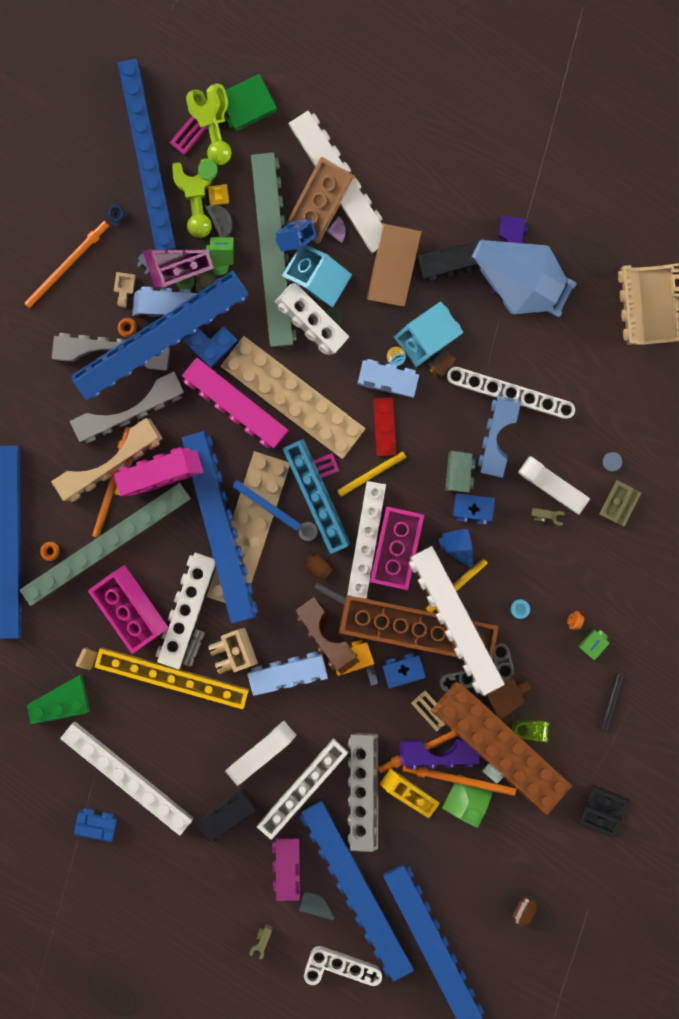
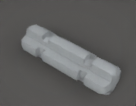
[182,629,205,667]

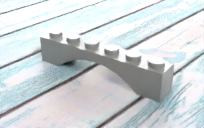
[52,333,170,371]
[70,372,185,444]

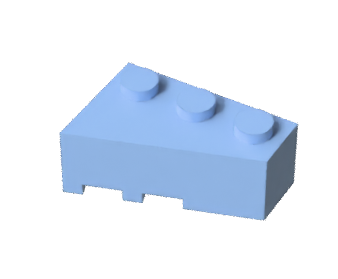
[358,359,419,398]

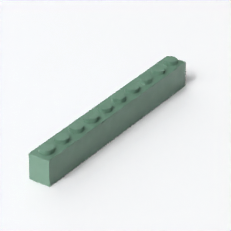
[251,153,297,348]
[20,483,192,606]

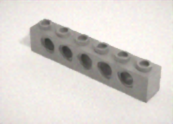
[348,733,378,852]

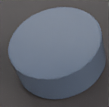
[602,452,622,471]

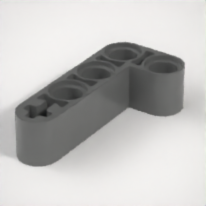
[439,643,514,692]

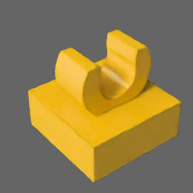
[208,184,229,206]

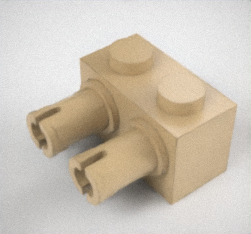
[208,628,258,674]

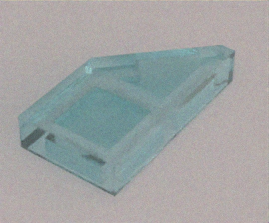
[299,891,334,920]

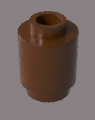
[428,349,456,378]
[305,552,333,581]
[512,896,538,927]

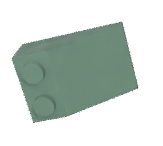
[445,451,476,492]

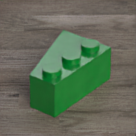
[27,673,90,724]

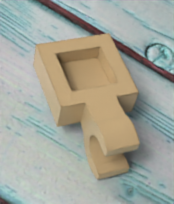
[114,272,136,308]

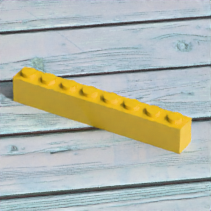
[95,647,249,709]

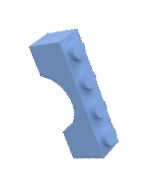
[478,395,521,478]

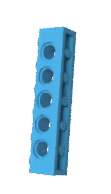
[282,439,351,554]

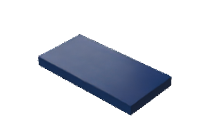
[233,480,302,530]

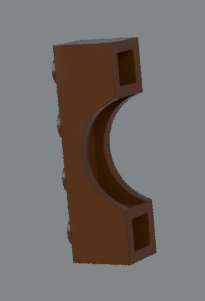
[295,597,360,675]

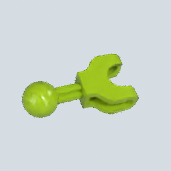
[186,83,232,165]
[172,158,213,238]

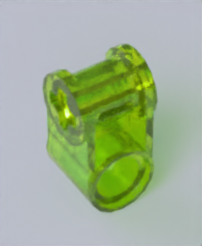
[513,720,551,742]

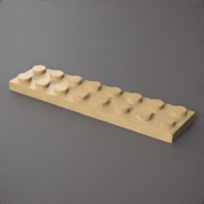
[221,336,366,459]
[207,451,290,603]

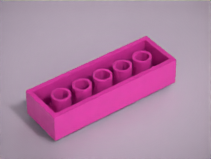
[182,357,289,449]

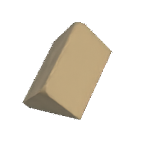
[76,647,98,670]

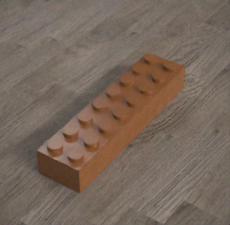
[339,595,499,659]
[431,682,572,815]

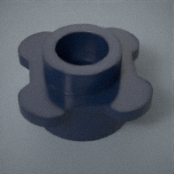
[105,203,128,226]

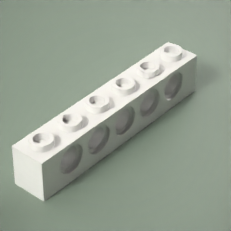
[347,481,386,598]
[155,552,215,669]
[257,738,348,840]

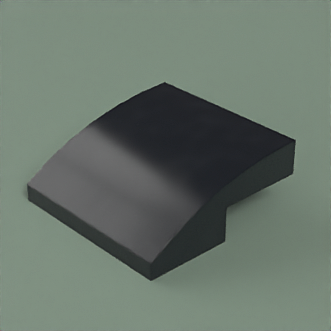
[579,785,629,837]

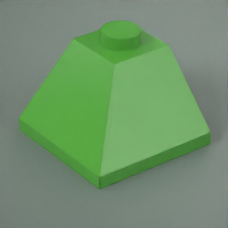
[442,774,493,828]

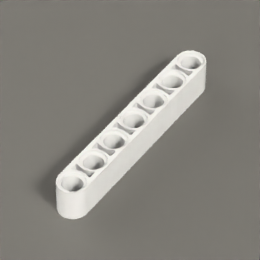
[447,367,575,419]

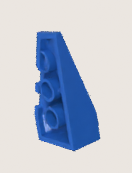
[439,529,473,567]

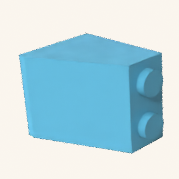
[282,245,352,307]
[394,302,463,367]

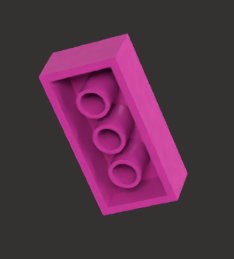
[114,448,204,496]
[370,507,424,590]
[88,565,168,654]

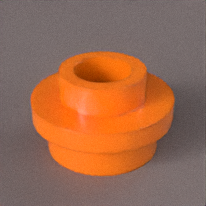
[118,318,137,337]
[40,542,60,561]
[567,611,584,630]

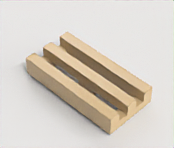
[411,690,445,732]

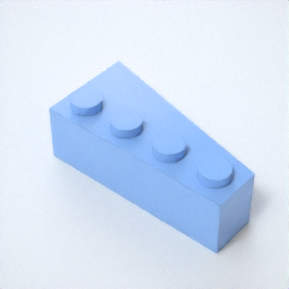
[132,287,214,318]
[247,651,328,696]

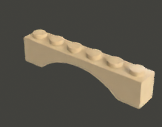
[51,418,163,502]

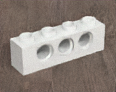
[275,283,349,355]

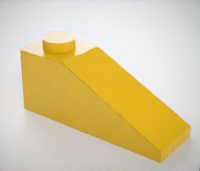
[379,768,440,818]

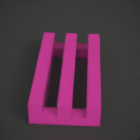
[169,116,208,156]
[313,453,339,478]

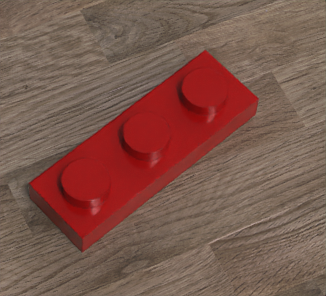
[374,398,396,456]

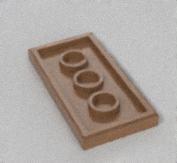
[286,157,355,244]
[367,223,421,307]

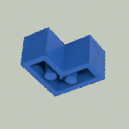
[183,326,238,368]

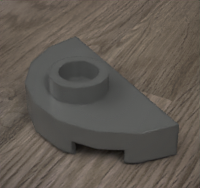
[205,204,233,237]

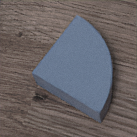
[366,665,378,686]

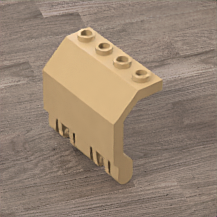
[618,263,679,345]

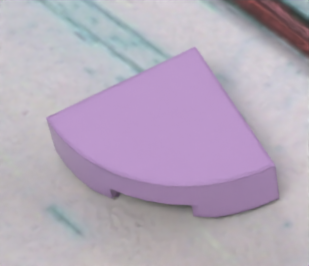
[327,216,346,244]

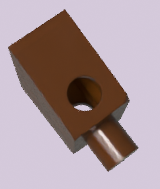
[486,677,531,720]

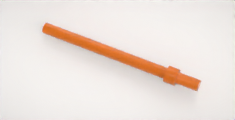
[24,221,109,308]
[92,426,131,538]
[378,731,458,774]
[402,765,517,796]

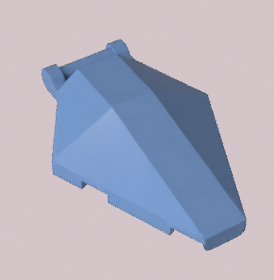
[472,240,577,318]

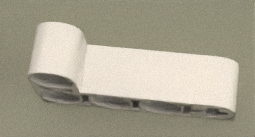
[518,456,590,515]
[225,721,296,786]
[304,946,382,986]

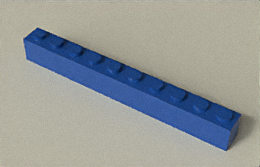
[118,59,177,250]
[71,271,249,400]
[182,431,258,623]
[0,446,21,638]
[300,799,414,982]
[383,863,484,1019]

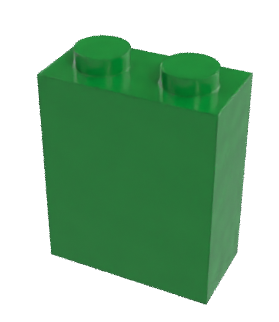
[225,74,277,131]

